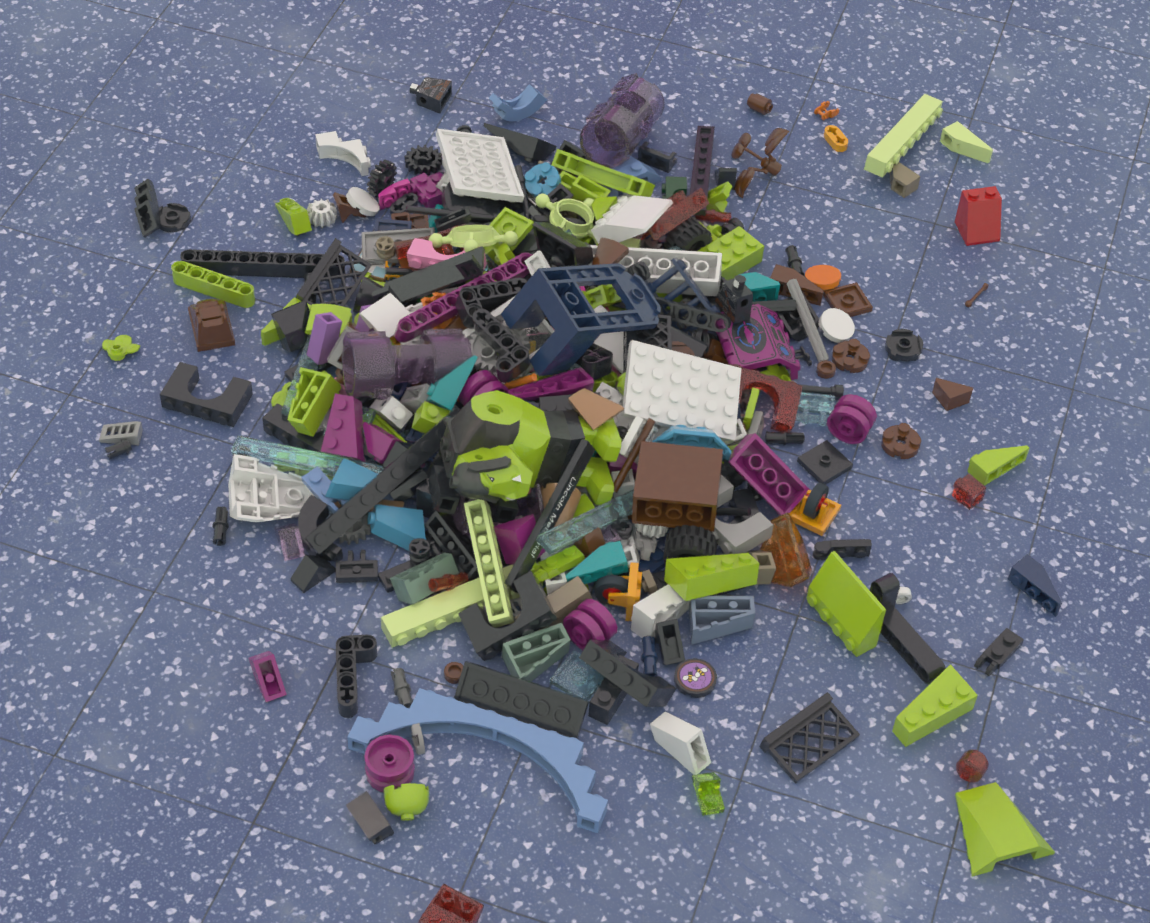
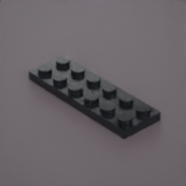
[454,661,589,739]

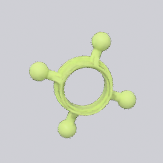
[535,194,598,244]
[429,225,518,252]

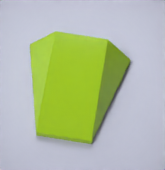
[955,782,1055,877]

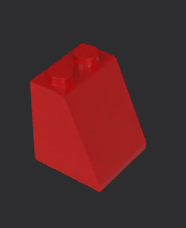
[954,186,1002,246]

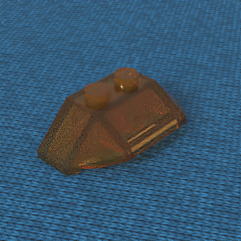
[760,512,813,588]

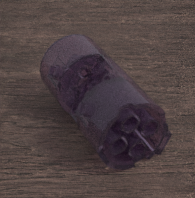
[580,73,665,168]
[342,329,472,400]

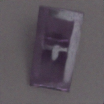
[274,523,305,561]

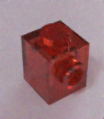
[952,473,987,510]

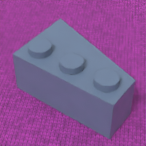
[689,596,755,645]

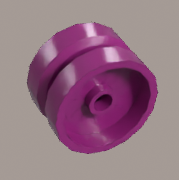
[459,370,509,406]
[827,394,877,444]
[563,599,618,651]
[364,734,415,793]

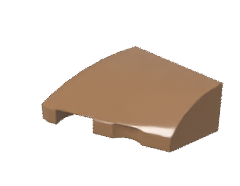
[568,388,624,431]

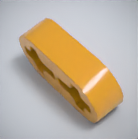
[824,125,848,152]

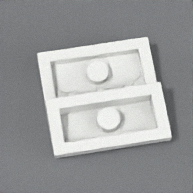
[359,293,410,342]
[619,416,659,464]

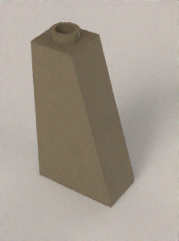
[514,576,592,632]

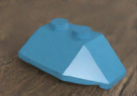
[652,425,731,462]

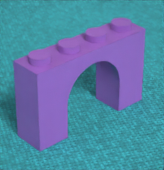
[307,304,377,364]

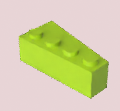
[664,553,759,601]

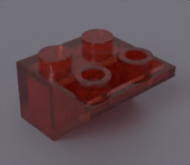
[419,884,484,923]

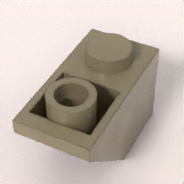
[890,162,920,198]
[746,550,776,585]

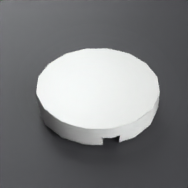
[346,187,379,216]
[819,308,855,343]

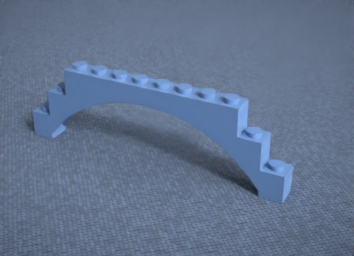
[347,688,608,833]

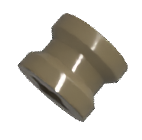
[376,236,395,260]

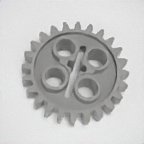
[466,320,530,373]

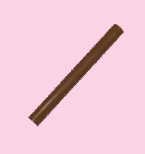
[613,418,656,493]

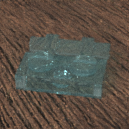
[794,392,835,426]

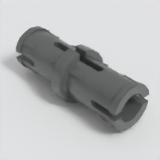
[391,668,413,708]

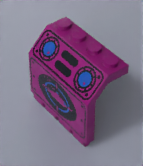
[716,304,801,380]

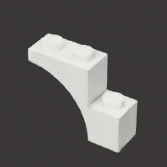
[315,131,371,176]

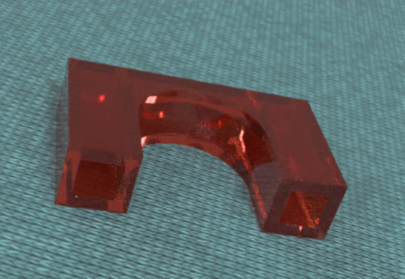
[729,364,803,432]

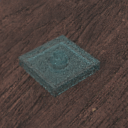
[549,650,605,700]

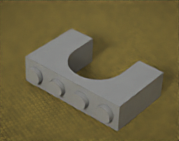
[710,475,773,554]

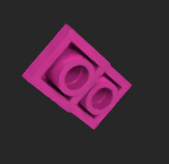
[378,179,411,210]

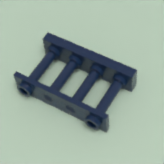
[644,257,722,336]

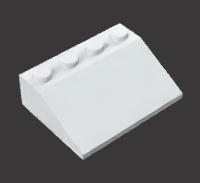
[591,195,673,244]

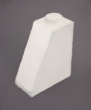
[650,712,711,775]

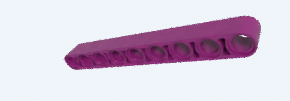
[394,253,532,343]

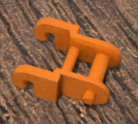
[814,101,840,120]

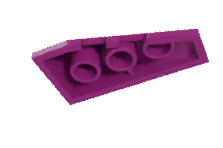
[506,367,594,400]

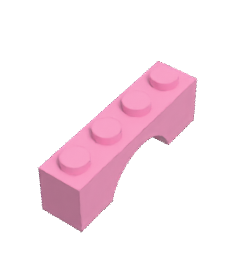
[407,238,487,279]

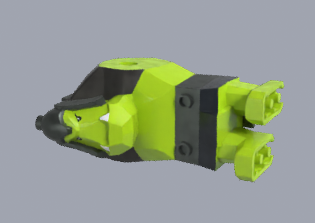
[440,390,621,506]

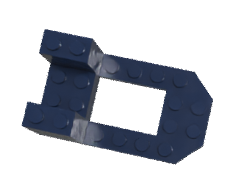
[501,263,661,376]

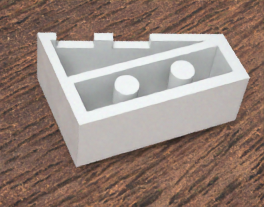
[631,585,690,640]

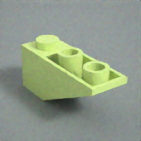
[940,121,993,163]

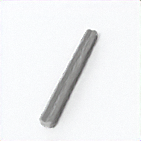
[787,279,829,362]

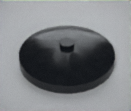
[442,182,508,225]

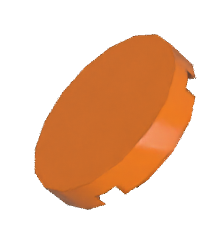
[805,265,841,290]

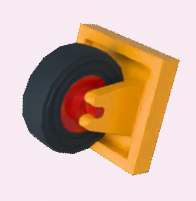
[787,483,841,536]
[594,562,642,621]

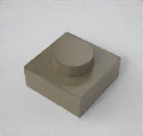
[641,569,658,595]

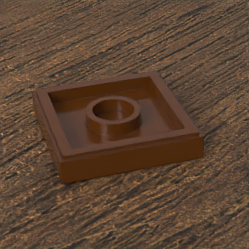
[823,282,873,317]

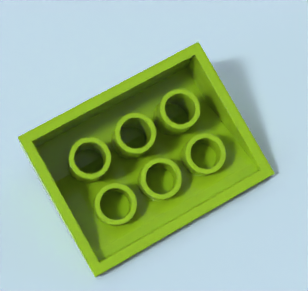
[806,551,886,657]

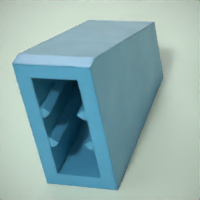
[326,458,384,500]
[368,504,426,553]

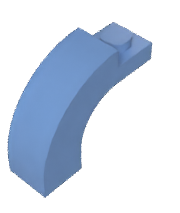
[489,84,547,121]

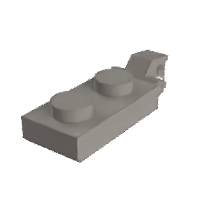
[632,523,657,561]

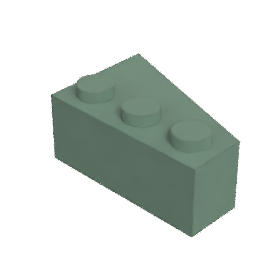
[390,552,460,604]
[502,623,570,682]

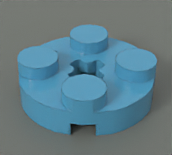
[525,162,561,197]

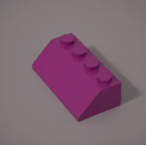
[728,433,810,519]

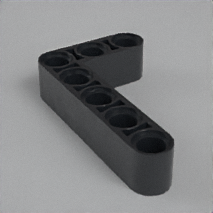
[870,573,946,683]

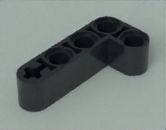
[455,278,527,329]
[473,309,530,383]
[554,330,613,380]
[336,634,377,718]

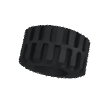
[663,218,712,251]
[663,525,717,564]

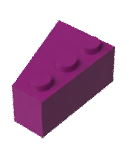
[321,393,366,463]

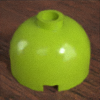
[384,783,429,821]

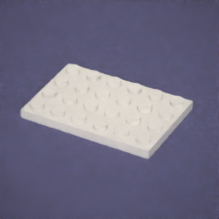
[436,129,524,202]
[621,340,741,443]

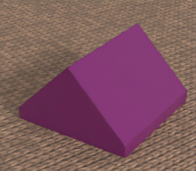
[494,514,546,565]

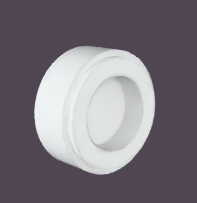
[896,587,912,604]

